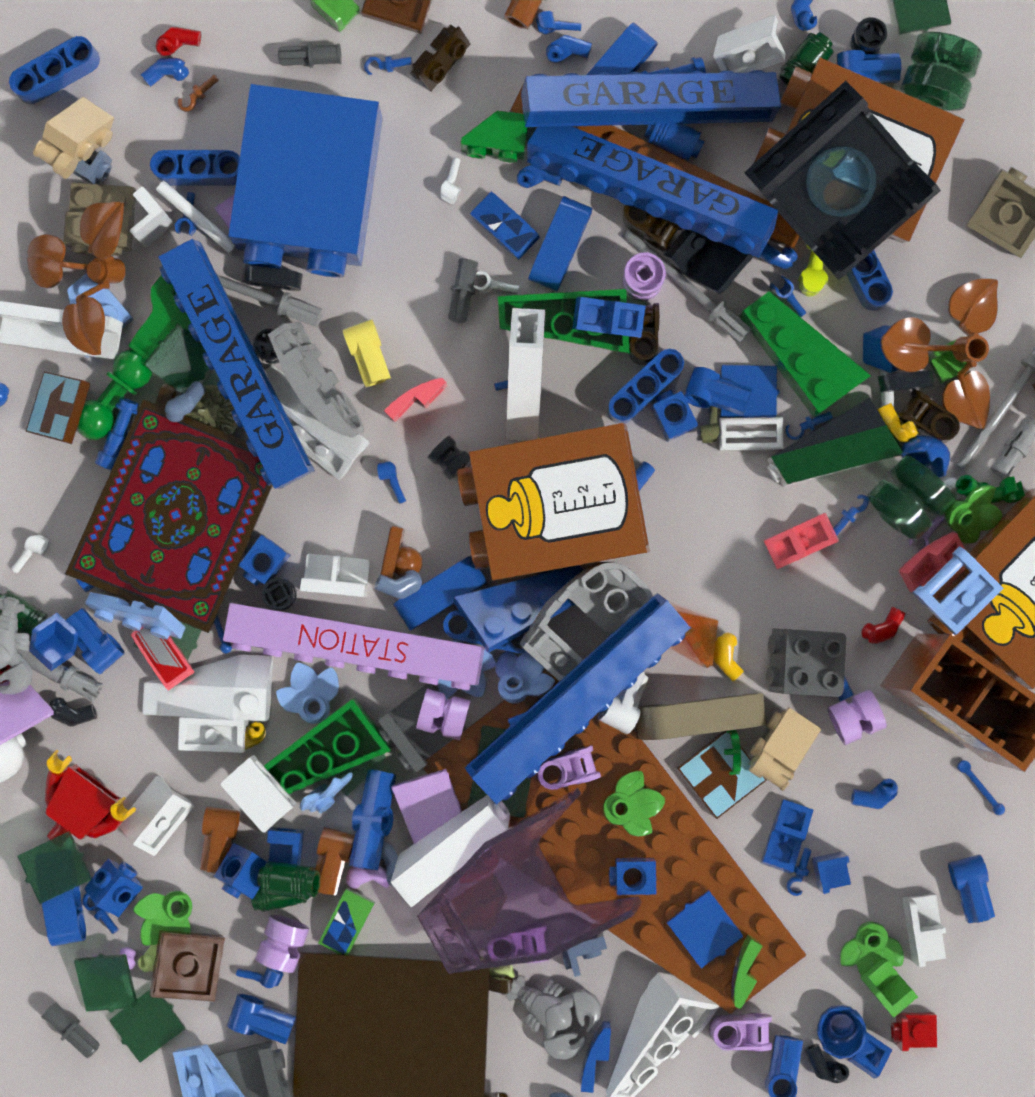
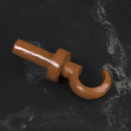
[178,74,219,112]

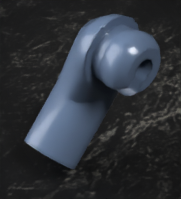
[165,381,206,422]

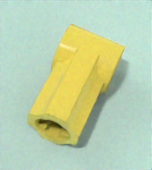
[342,319,391,387]

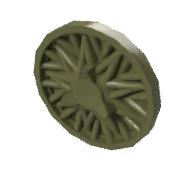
[184,385,238,435]

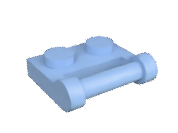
[912,546,1004,635]

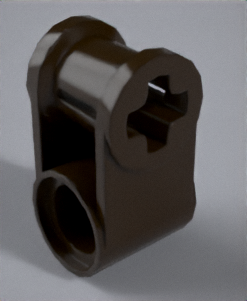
[623,205,683,252]
[629,303,660,365]
[897,389,960,443]

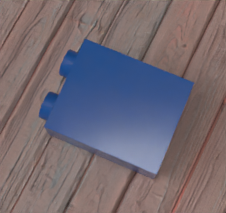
[228,84,383,278]

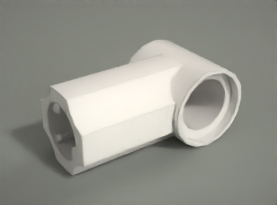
[598,671,648,734]

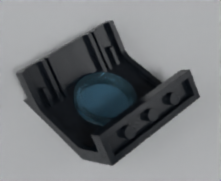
[744,80,941,280]

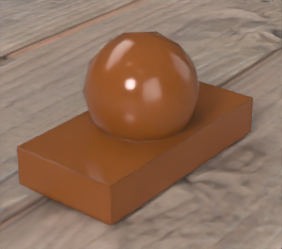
[380,526,423,580]

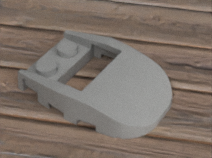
[268,322,364,437]
[520,562,653,682]

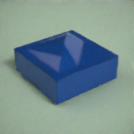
[848,1032,892,1079]

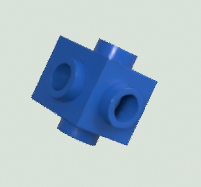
[84,858,143,917]

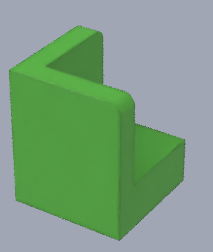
[310,0,360,32]
[928,336,972,384]
[860,958,918,1018]

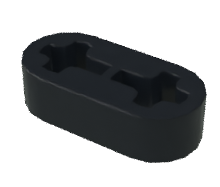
[241,265,303,291]
[877,370,934,393]

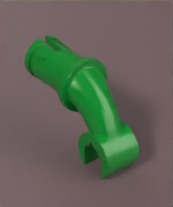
[955,474,1025,503]

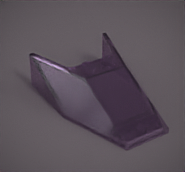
[417,788,642,974]

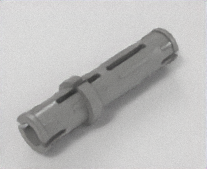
[18,646,103,702]

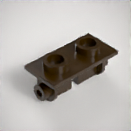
[410,24,471,92]

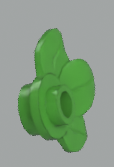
[945,485,1002,544]
[603,771,665,837]
[133,891,193,946]
[840,921,904,976]

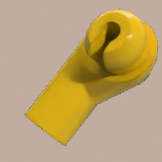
[877,403,918,442]

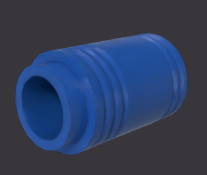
[644,123,705,162]

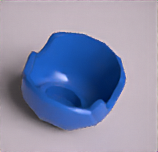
[901,435,950,478]
[817,1004,867,1059]

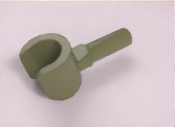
[700,406,719,443]

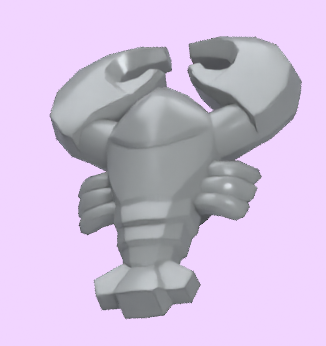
[0,597,33,695]
[506,975,601,1059]

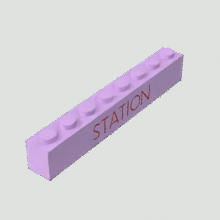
[223,603,485,690]

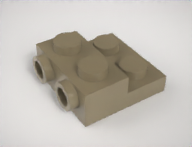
[966,167,1035,258]
[63,183,136,256]

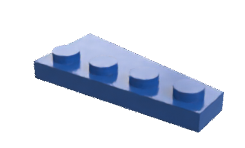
[454,565,583,653]

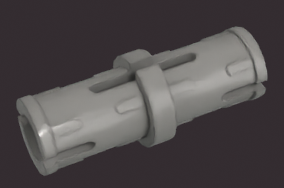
[990,416,1035,479]

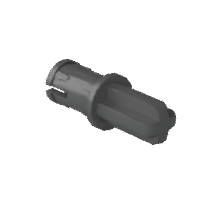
[278,42,342,68]
[448,258,478,323]
[41,1002,100,1058]

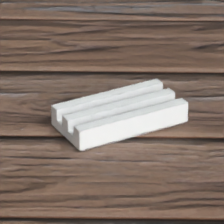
[718,417,784,451]

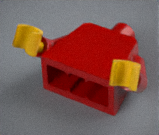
[44,750,136,846]

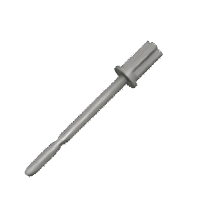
[623,229,752,343]
[217,275,323,327]
[957,348,1035,469]

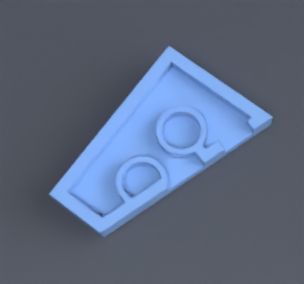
[85,592,186,640]

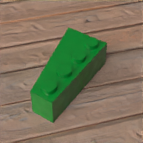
[498,289,630,354]
[739,291,871,417]
[264,697,393,794]

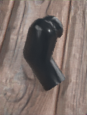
[49,697,97,727]
[804,1044,849,1083]

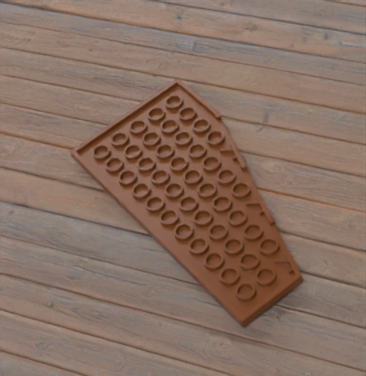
[423,669,806,1014]

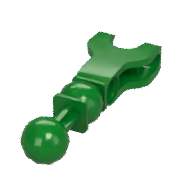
[76,274,191,440]

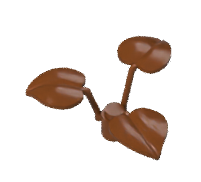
[27,202,126,355]
[880,279,998,429]

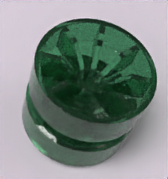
[900,31,982,111]
[867,455,955,541]

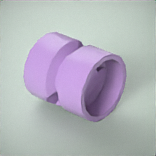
[622,252,666,301]
[416,689,471,741]
[827,690,887,745]
[255,915,309,973]

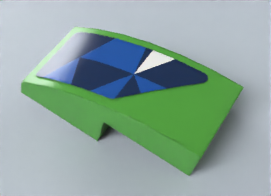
[318,887,375,955]
[731,934,763,1010]

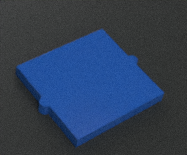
[720,365,780,418]
[667,890,743,968]

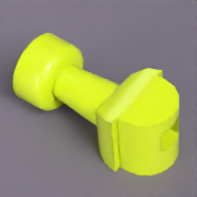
[797,244,828,297]

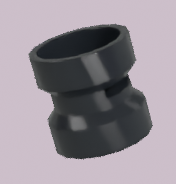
[850,17,887,54]
[253,329,280,364]
[427,435,470,480]
[261,578,297,610]

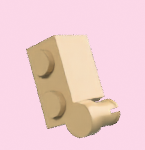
[33,97,114,179]
[748,707,821,791]

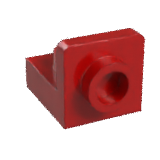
[891,1012,937,1052]

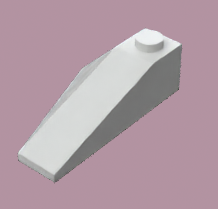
[143,655,273,721]
[605,972,719,1097]

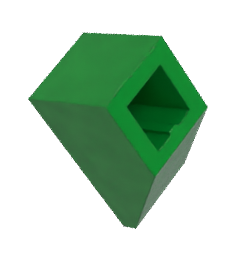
[461,110,528,163]

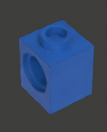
[651,390,698,442]
[238,535,291,586]
[213,843,267,900]
[609,858,656,895]

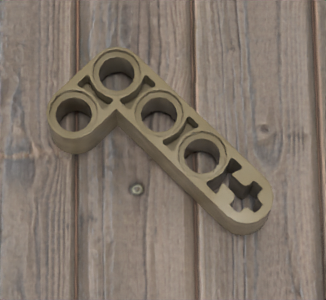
[636,693,767,740]

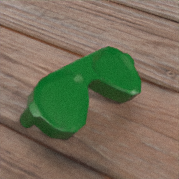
[724,730,742,775]

